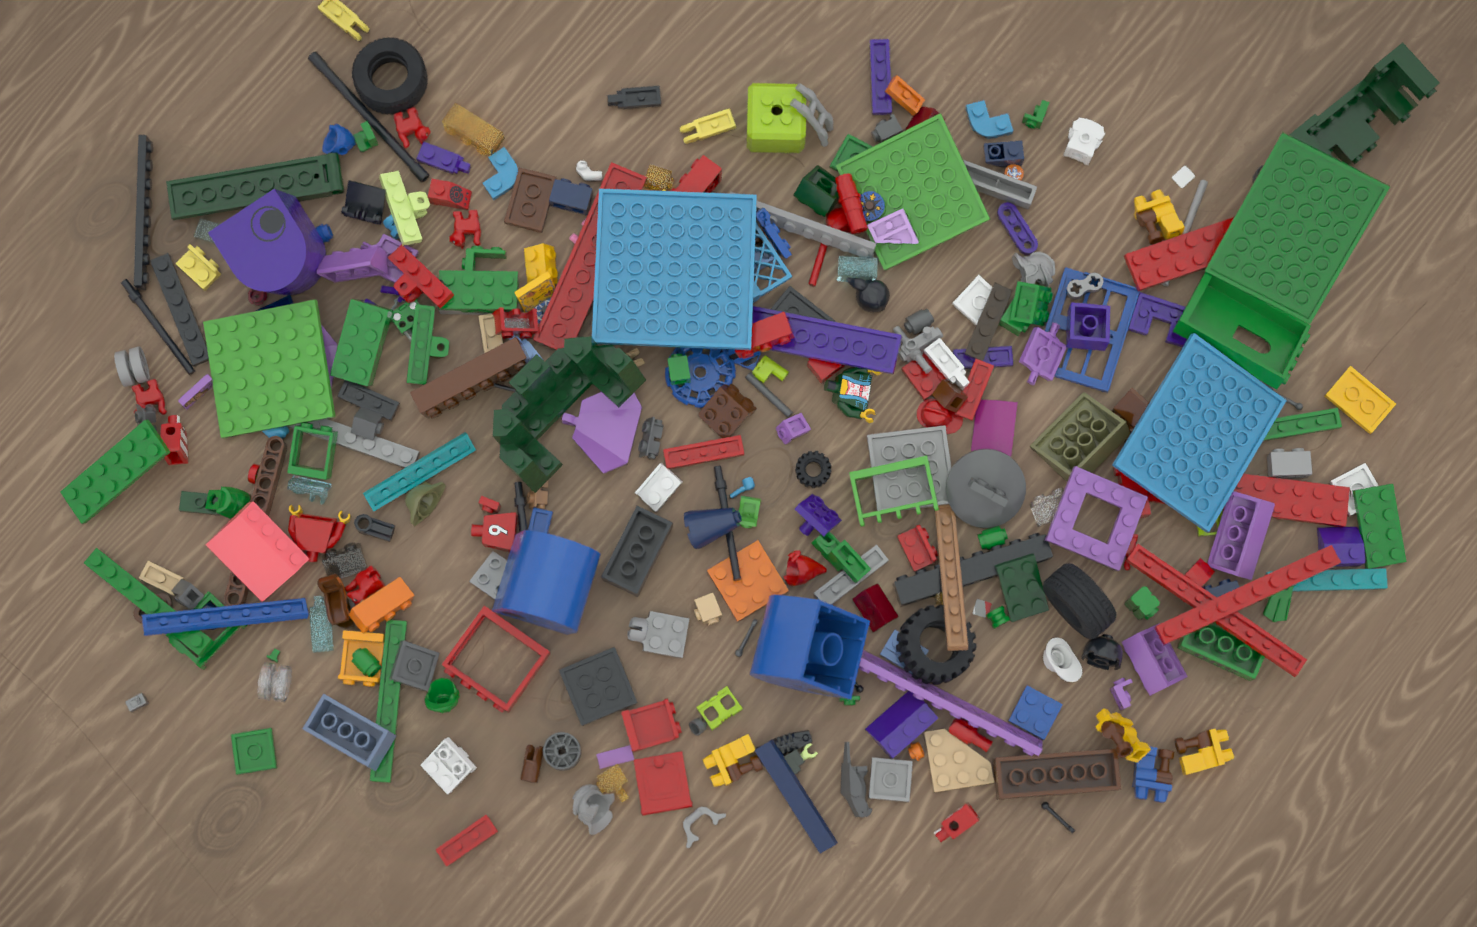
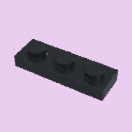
[337,380,400,422]

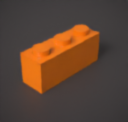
[349,577,414,634]

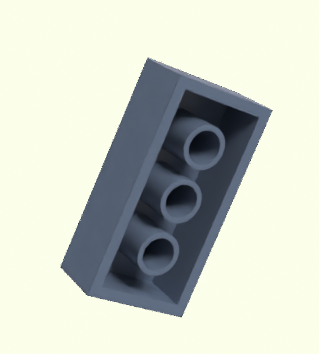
[303,694,396,771]

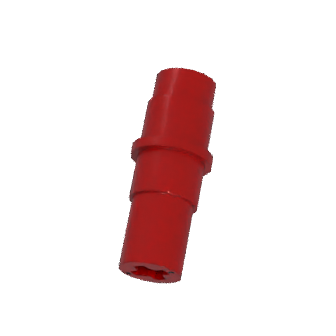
[835,173,868,234]

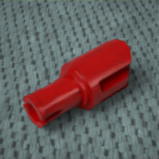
[949,718,993,752]

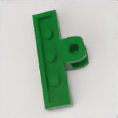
[406,304,449,385]

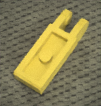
[317,0,370,41]
[679,109,736,144]

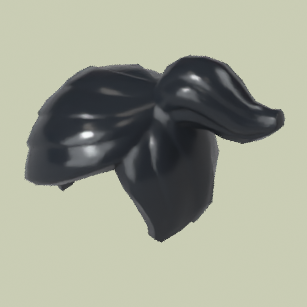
[846,277,890,313]

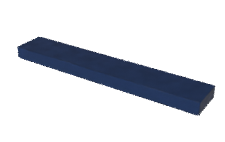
[754,739,838,853]

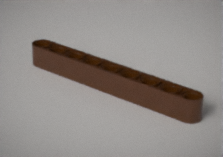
[224,436,287,606]

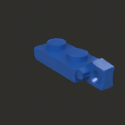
[756,207,792,258]

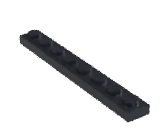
[134,135,153,290]

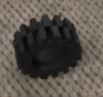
[795,451,831,488]

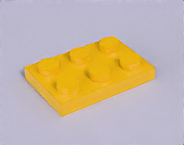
[1324,366,1396,434]

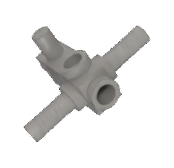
[893,326,943,373]

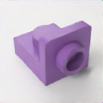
[776,413,811,445]
[1110,678,1132,711]

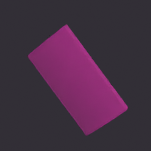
[971,400,1018,457]

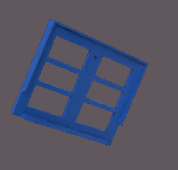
[1045,267,1140,393]

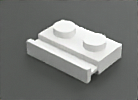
[635,463,683,512]

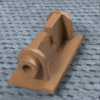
[526,481,548,509]

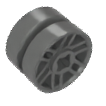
[543,732,581,771]

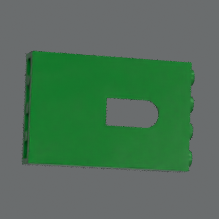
[1173,272,1311,390]

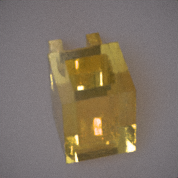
[644,164,674,191]
[596,764,629,803]

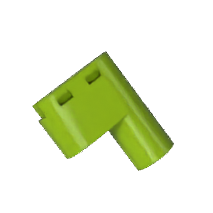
[752,355,789,383]

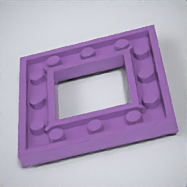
[1045,466,1148,571]

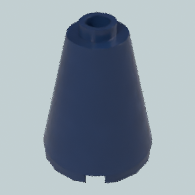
[684,508,742,549]

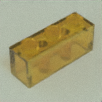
[442,103,505,156]

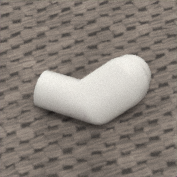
[576,161,602,181]

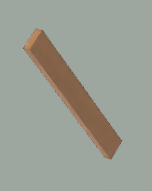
[934,504,968,651]

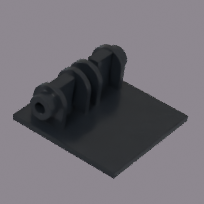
[341,180,386,225]

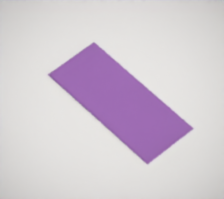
[596,745,634,769]

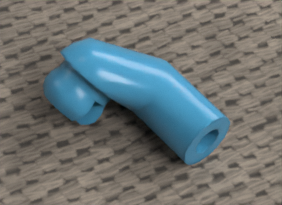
[262,426,289,439]

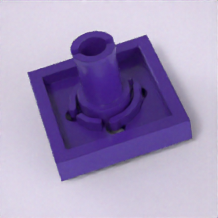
[795,494,842,536]

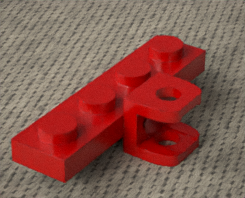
[387,244,454,308]

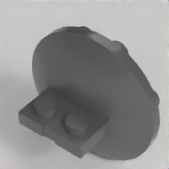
[946,449,1026,528]

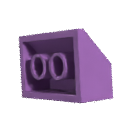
[317,245,388,283]
[1122,624,1188,696]

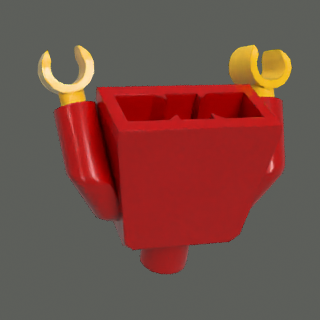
[288,505,351,562]

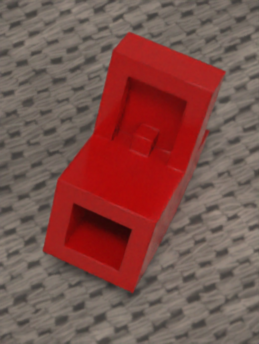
[1182,558,1215,603]

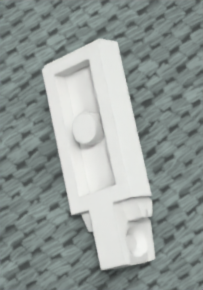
[923,338,969,390]

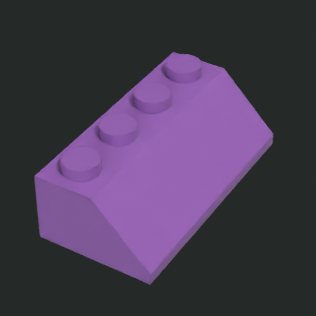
[1207,491,1275,580]

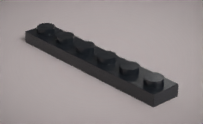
[150,253,209,367]

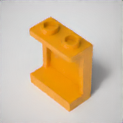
[338,630,385,687]

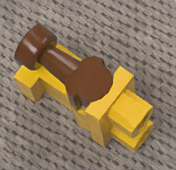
[1134,189,1185,245]
[1095,709,1151,763]
[1174,728,1234,776]
[703,734,763,787]

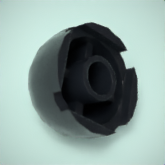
[1082,634,1123,670]

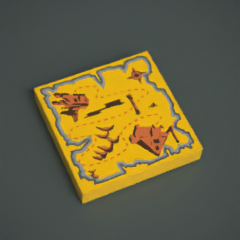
[514,271,556,313]

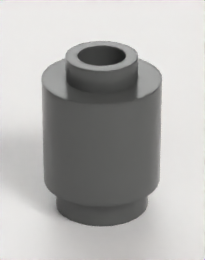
[904,308,934,335]

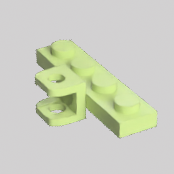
[379,171,430,246]

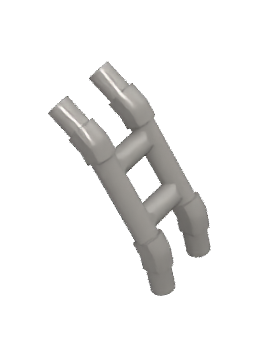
[790,83,833,147]

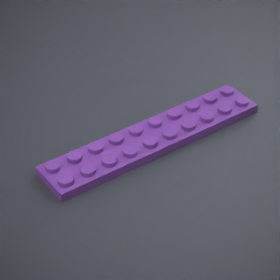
[859,650,1043,756]

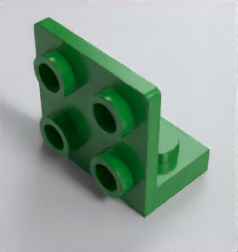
[1010,281,1053,326]

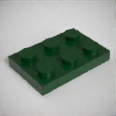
[995,553,1049,622]

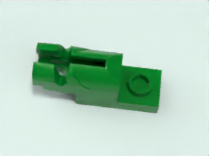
[811,532,871,583]

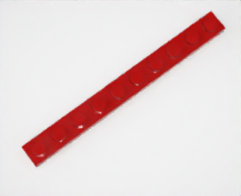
[1126,544,1307,677]
[1154,545,1341,645]

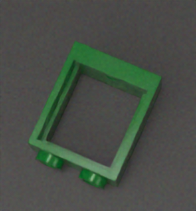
[287,422,338,480]

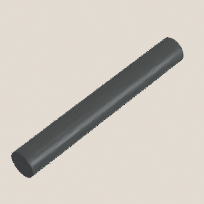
[745,372,793,418]

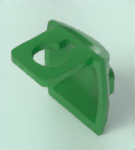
[205,487,251,519]

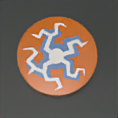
[1004,164,1024,180]

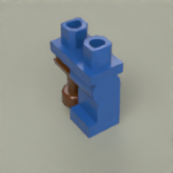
[1132,746,1175,803]

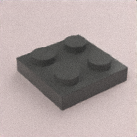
[389,640,440,692]

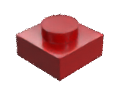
[478,496,501,514]

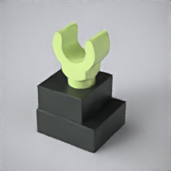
[784,744,817,775]

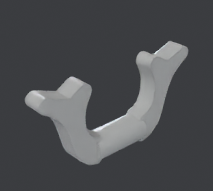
[683,807,726,848]

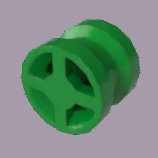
[986,606,1011,629]

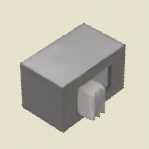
[125,693,149,712]

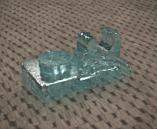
[287,475,332,504]

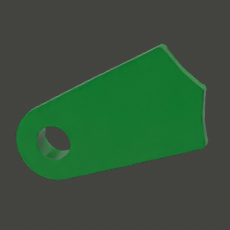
[1263,586,1294,622]

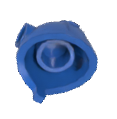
[322,124,356,155]

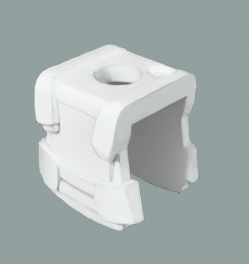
[1063,118,1105,165]

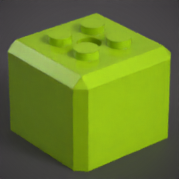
[747,83,806,153]

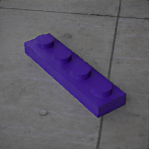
[870,39,892,115]

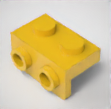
[524,243,558,285]

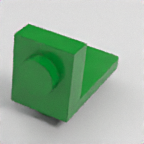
[462,246,507,271]

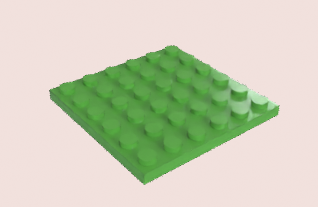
[836,113,991,271]
[203,300,335,438]

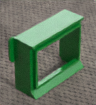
[166,591,248,670]

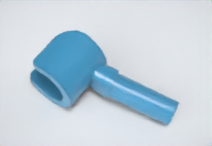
[730,477,755,499]

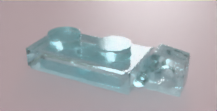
[309,596,334,653]

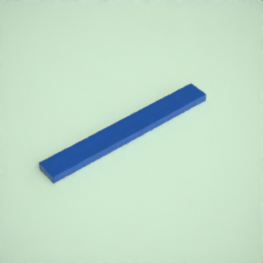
[142,598,308,636]

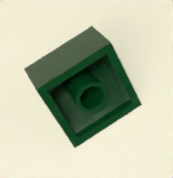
[793,165,840,217]

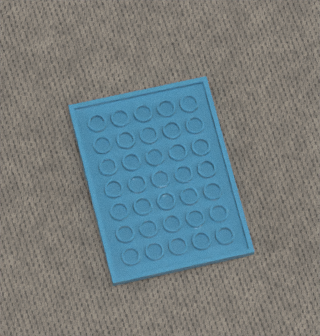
[1112,333,1287,532]

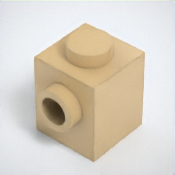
[694,593,722,625]

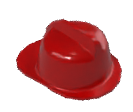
[917,399,963,434]

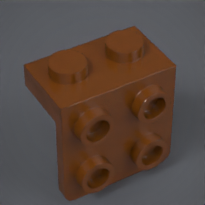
[699,384,757,438]

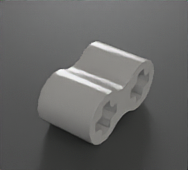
[1066,273,1103,300]

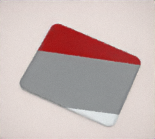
[973,599,992,618]

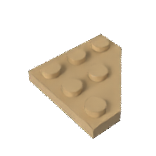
[924,729,994,793]

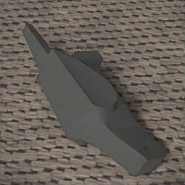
[841,742,872,817]

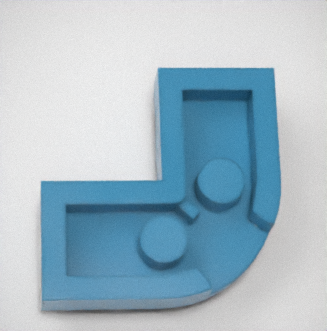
[965,101,1013,139]
[483,147,518,200]

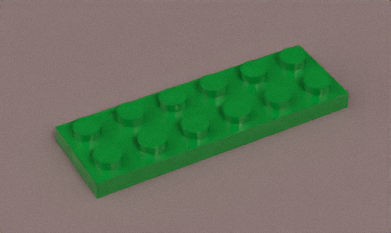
[60,420,170,524]

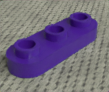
[997,202,1038,255]

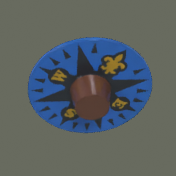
[860,191,885,221]

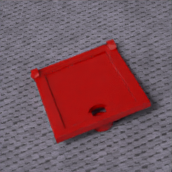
[633,751,693,816]

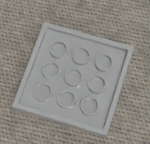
[867,426,951,511]

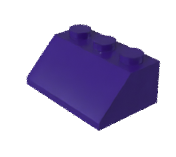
[865,691,938,759]

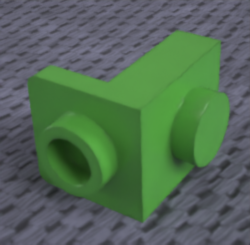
[739,496,761,528]

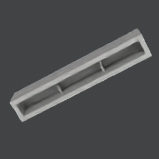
[963,160,1037,210]

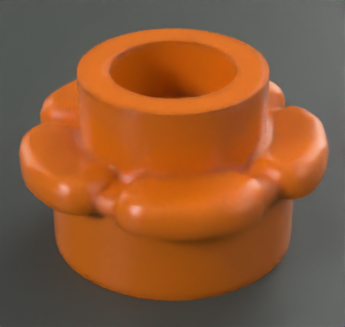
[908,742,925,761]

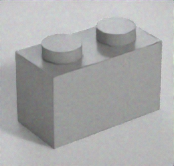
[1267,448,1312,479]

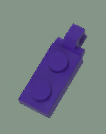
[416,142,471,174]

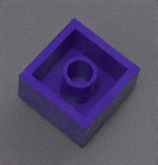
[1066,302,1110,351]

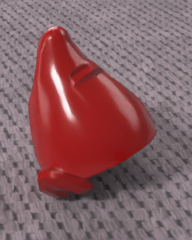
[783,550,827,587]

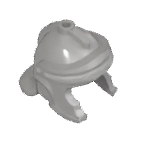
[1012,252,1055,287]
[572,784,615,835]

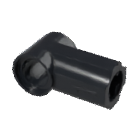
[354,514,395,542]

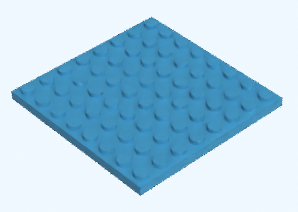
[592,189,757,350]

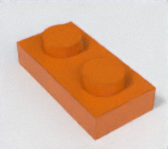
[885,75,925,115]

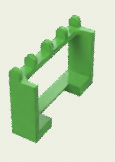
[849,455,939,527]

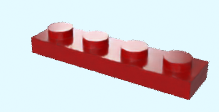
[663,435,744,469]

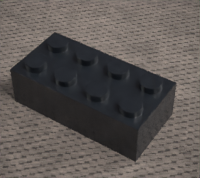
[601,506,673,597]

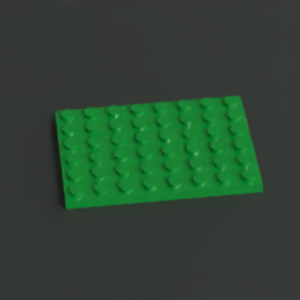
[1205,132,1390,324]

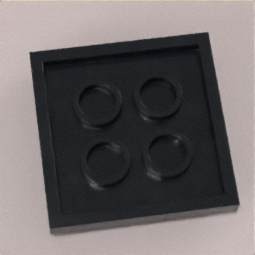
[559,647,638,726]

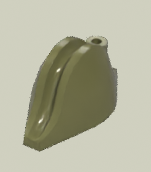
[405,481,446,527]

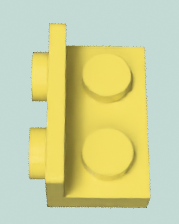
[176,245,221,291]

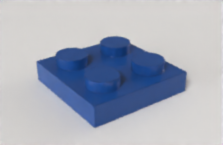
[1008,685,1063,741]

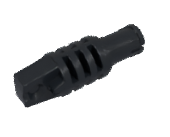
[756,730,812,759]

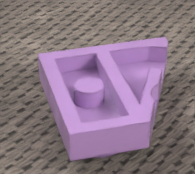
[867,208,919,244]

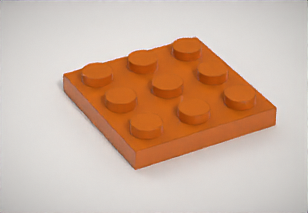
[707,540,789,622]

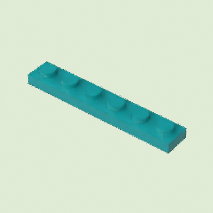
[363,432,476,511]
[1266,568,1388,592]

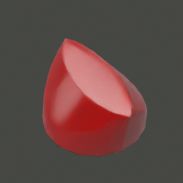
[826,207,851,233]

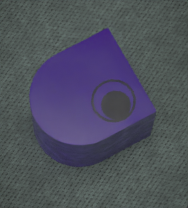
[208,189,326,296]

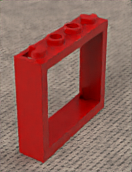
[442,606,551,713]

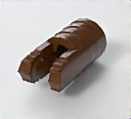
[520,745,543,783]

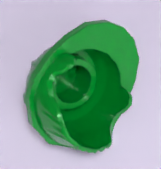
[425,678,460,714]

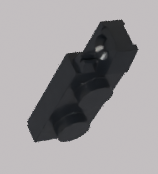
[607,86,661,109]

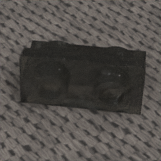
[322,542,368,579]

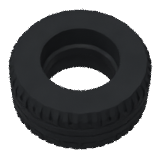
[352,37,428,115]
[1043,563,1117,639]

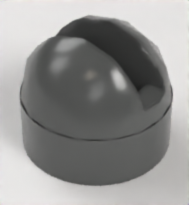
[689,718,707,736]

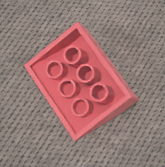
[205,501,309,602]

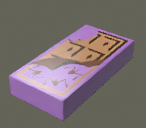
[178,374,213,410]

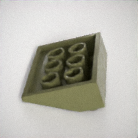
[1030,392,1131,482]

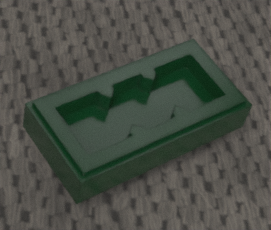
[179,491,220,516]

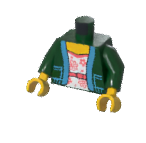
[824,367,882,423]

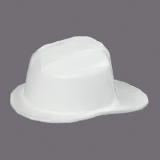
[1043,637,1082,682]

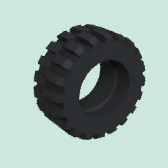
[896,605,977,685]

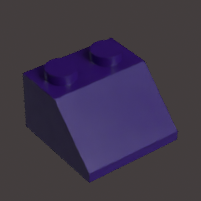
[1317,527,1365,567]

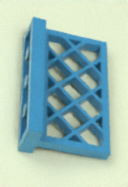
[753,223,792,303]

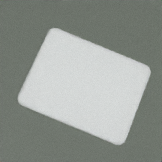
[1172,166,1195,188]

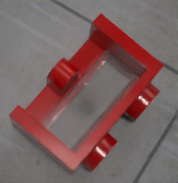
[492,307,538,339]

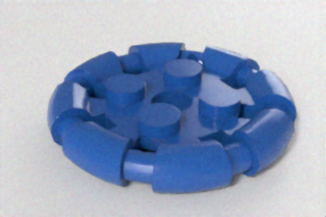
[665,347,736,408]

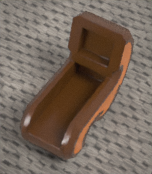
[317,574,350,625]

